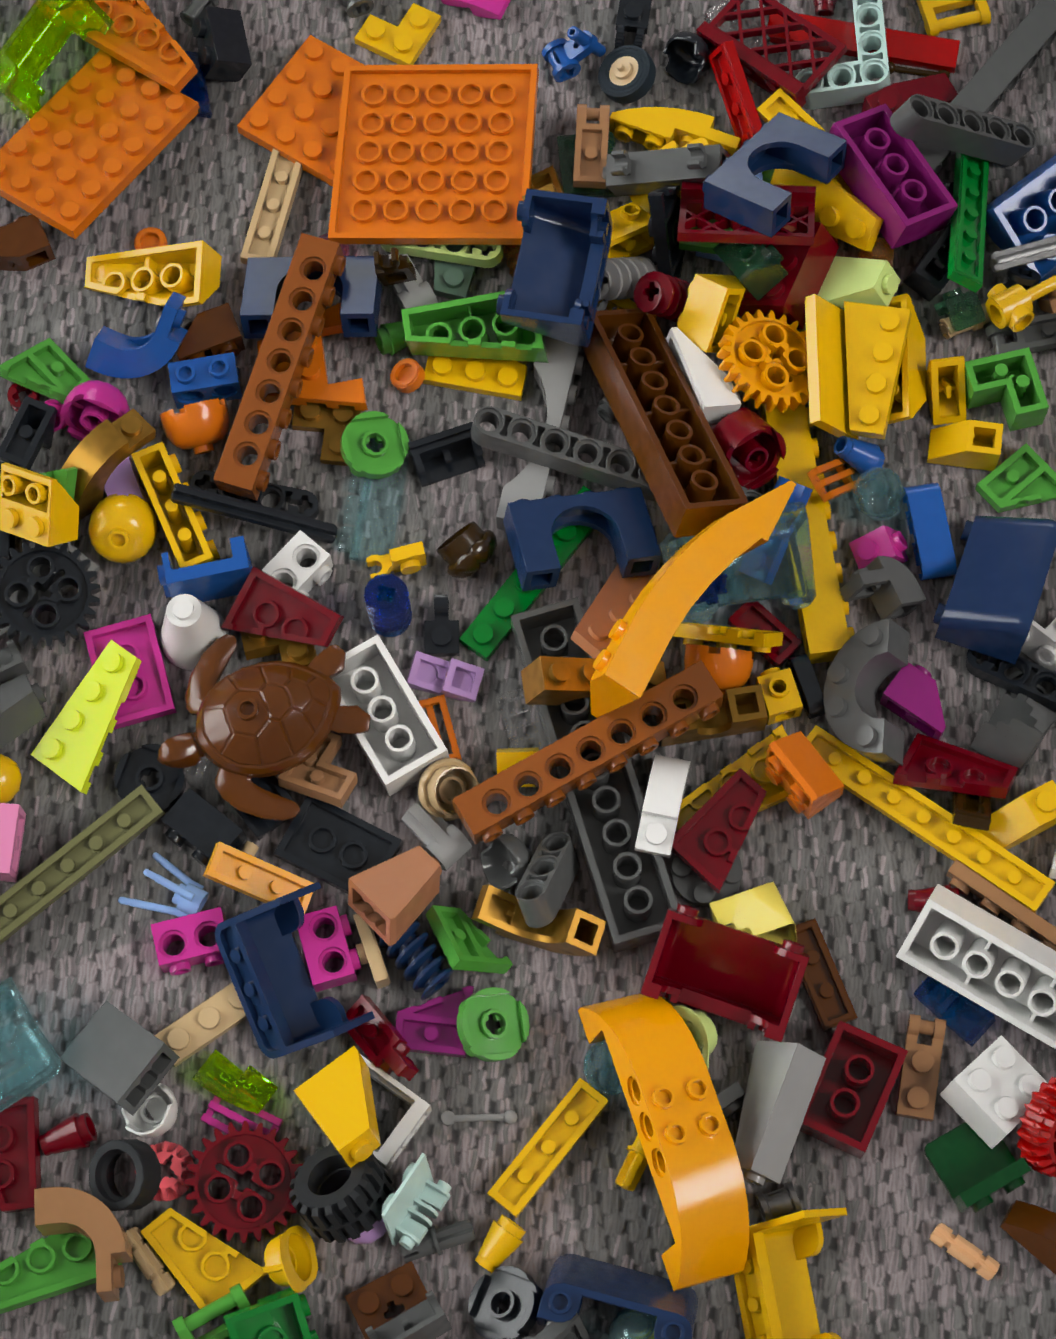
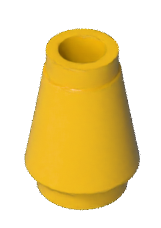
[475,1214,526,1273]

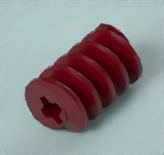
[633,271,690,322]

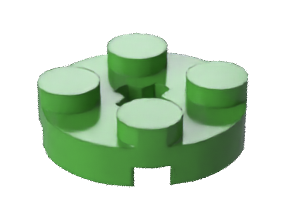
[340,411,409,479]
[457,987,530,1062]

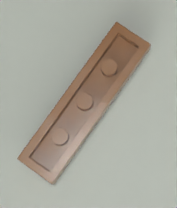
[946,860,1056,951]

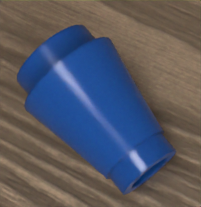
[834,436,885,476]

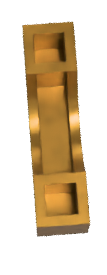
[521,656,666,705]

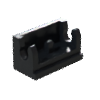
[408,422,486,487]

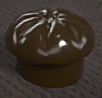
[436,521,497,579]

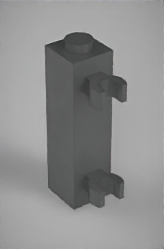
[602,143,730,196]

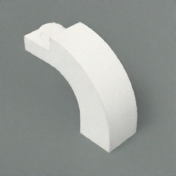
[635,754,691,858]

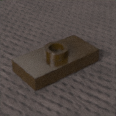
[952,792,991,831]

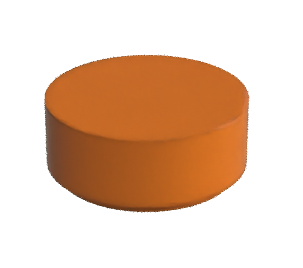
[134,227,168,250]
[390,358,425,393]

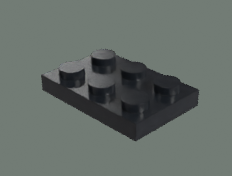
[274,796,403,894]

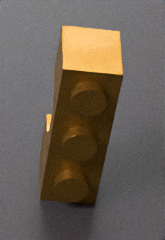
[656,684,768,747]

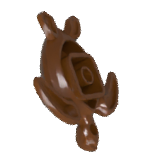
[157,634,371,821]

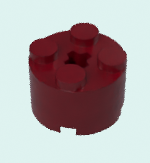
[710,407,786,490]

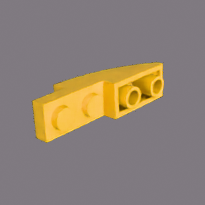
[609,107,741,156]

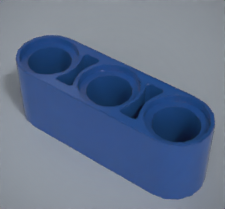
[902,483,957,581]

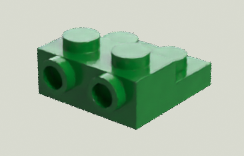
[223,1287,319,1339]

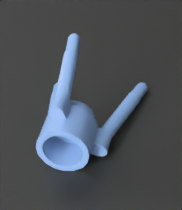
[118,852,209,917]

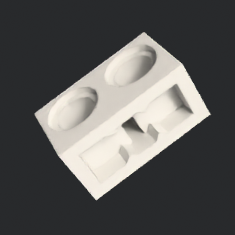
[262,530,333,596]

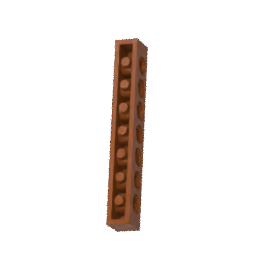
[213,233,346,501]
[453,660,724,845]

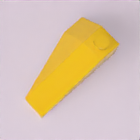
[84,240,222,307]

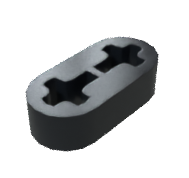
[788,653,825,719]

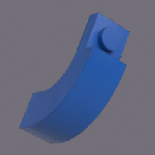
[85,292,188,378]

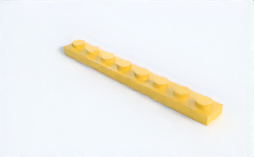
[806,725,1056,913]

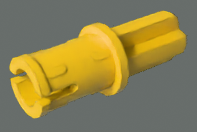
[615,1134,648,1192]

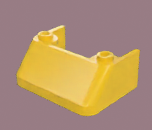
[734,1207,847,1339]

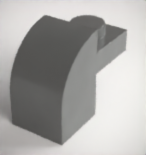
[840,556,927,620]

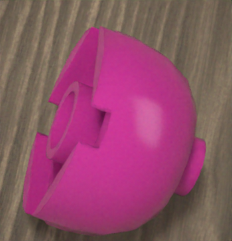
[60,380,130,441]

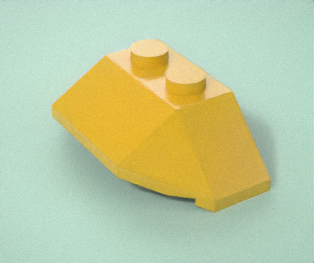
[888,293,927,424]

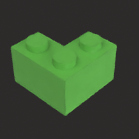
[965,347,1049,431]

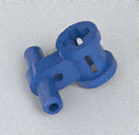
[542,26,606,83]

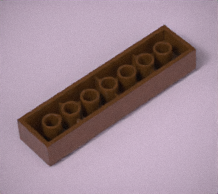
[581,308,749,538]

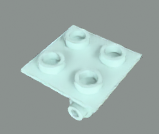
[381,1153,452,1250]

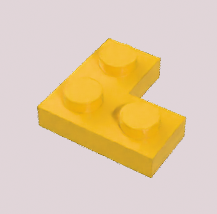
[354,3,441,65]

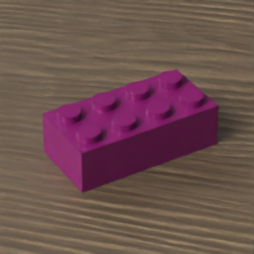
[829,104,958,249]

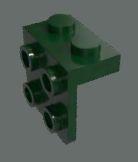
[924,1122,1031,1213]

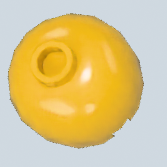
[88,494,158,564]

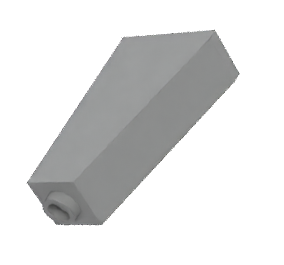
[735,1040,826,1187]

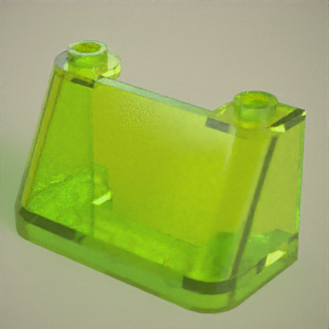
[0,0,114,120]

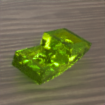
[192,1049,278,1114]

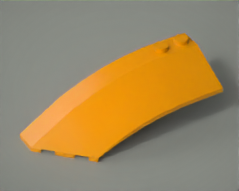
[590,480,796,718]

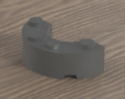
[823,618,909,766]

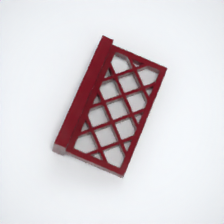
[696,0,847,108]
[677,182,816,246]

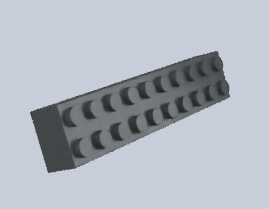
[511,597,678,954]

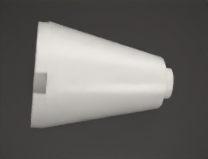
[160,594,229,670]

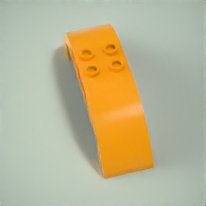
[578,993,749,1291]

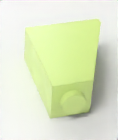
[805,256,901,324]

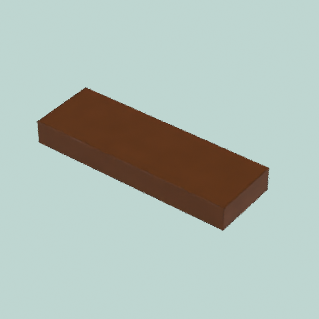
[796,918,858,1032]

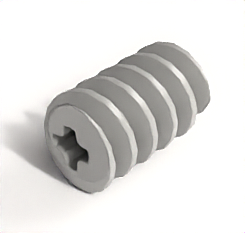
[599,256,657,301]

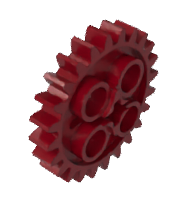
[184,1121,303,1244]

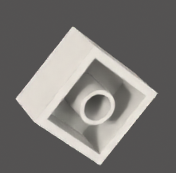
[939,1035,1047,1149]

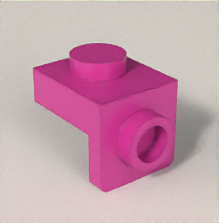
[849,525,909,569]

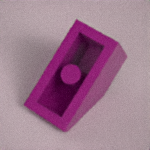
[880,662,946,740]

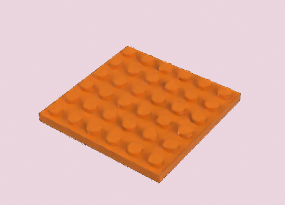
[328,64,539,245]

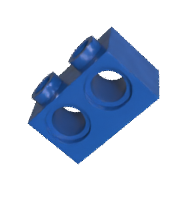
[167,352,243,409]

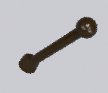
[889,62,950,78]

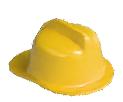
[262,1225,318,1293]

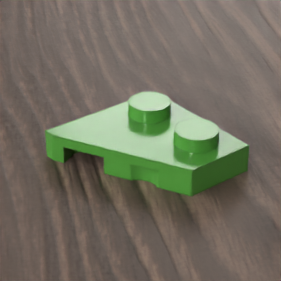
[975,443,1056,513]

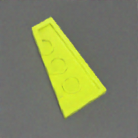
[30,640,142,795]

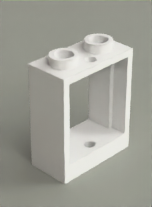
[360,1054,432,1170]

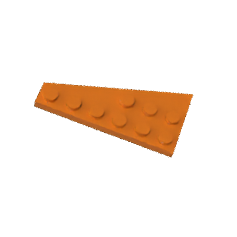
[34,0,198,94]

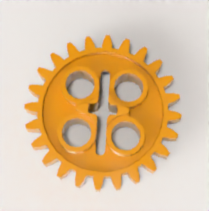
[716,309,809,413]

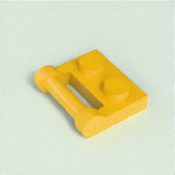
[916,0,991,37]

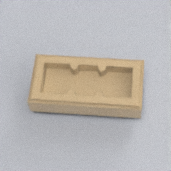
[353,914,391,989]

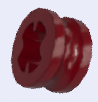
[7,383,40,412]

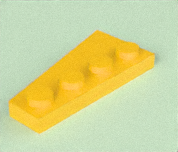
[844,301,912,440]

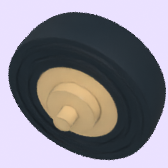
[598,45,656,104]

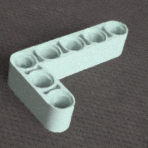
[795,0,891,110]

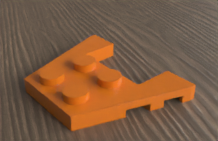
[257,302,368,411]

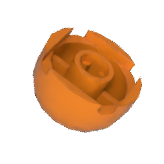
[159,398,230,455]
[684,644,754,695]

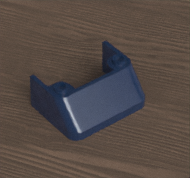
[215,882,375,1059]

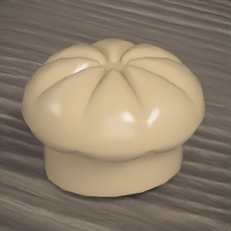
[418,758,479,821]

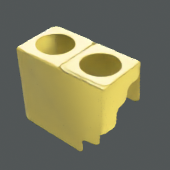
[709,882,797,944]

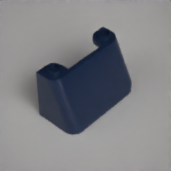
[496,188,613,347]
[932,516,1056,664]
[537,1254,698,1339]

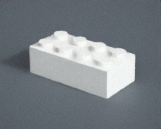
[332,635,450,796]

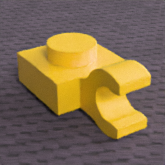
[366,541,427,584]

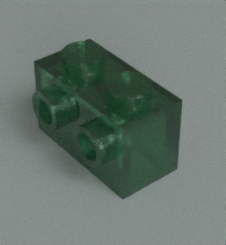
[713,230,788,301]

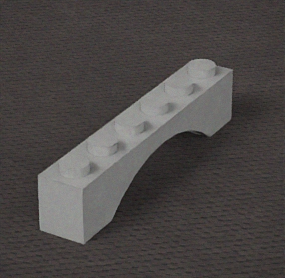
[496,336,585,530]

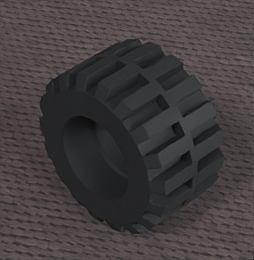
[289,1142,393,1243]

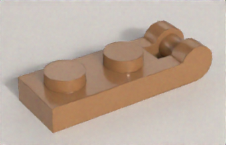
[573,104,610,189]
[895,1014,946,1122]

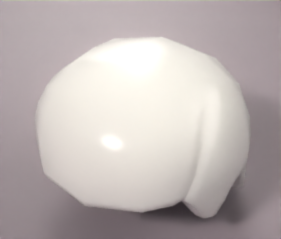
[121,1083,178,1138]

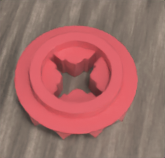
[135,1141,195,1202]

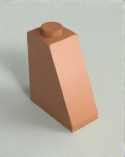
[348,845,442,946]

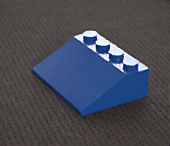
[986,155,1056,284]

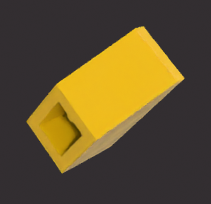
[927,420,1004,471]

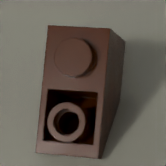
[177,303,245,361]

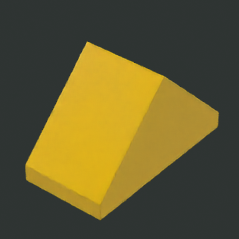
[926,356,966,426]

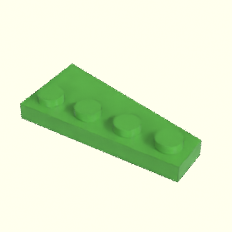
[0,1233,122,1314]

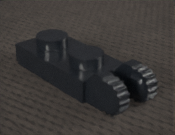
[614,0,652,49]

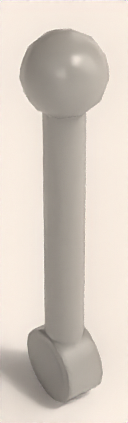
[441,1110,518,1126]

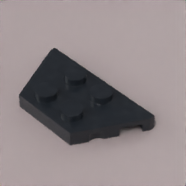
[648,185,685,278]

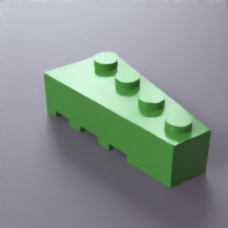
[401,291,548,363]

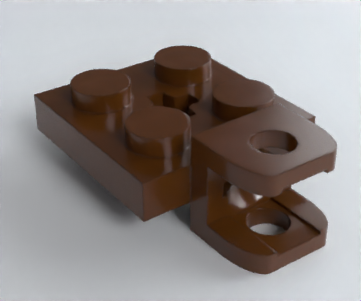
[345,1261,427,1339]

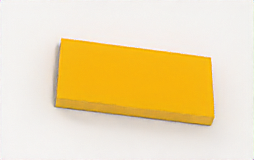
[805,294,858,440]

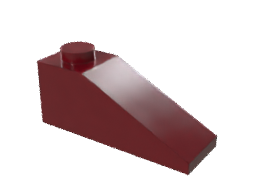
[861,73,958,113]

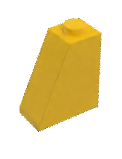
[293,1046,381,1168]

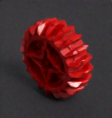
[1016,1077,1056,1177]

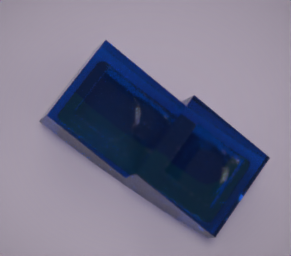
[914,976,996,1047]

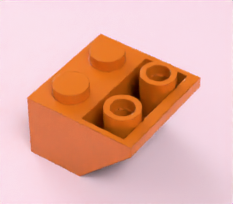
[764,731,845,820]

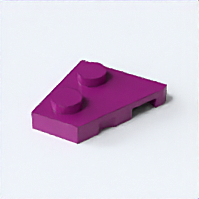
[395,986,474,1058]

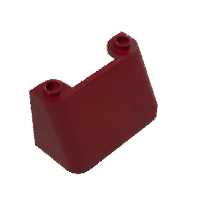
[640,903,810,1042]

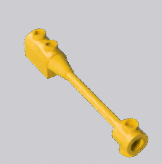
[985,275,1056,333]

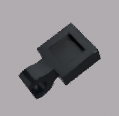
[424,595,460,657]

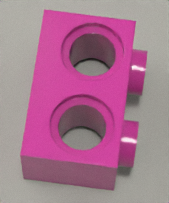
[298,905,362,992]
[150,907,226,976]

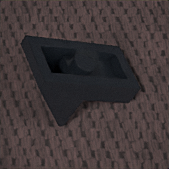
[0,396,57,470]

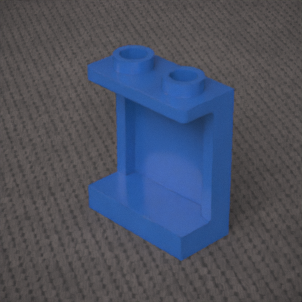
[157,536,252,602]

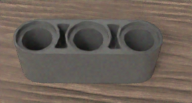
[515,831,580,928]

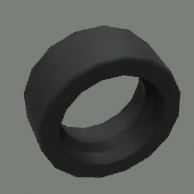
[89,1139,161,1211]

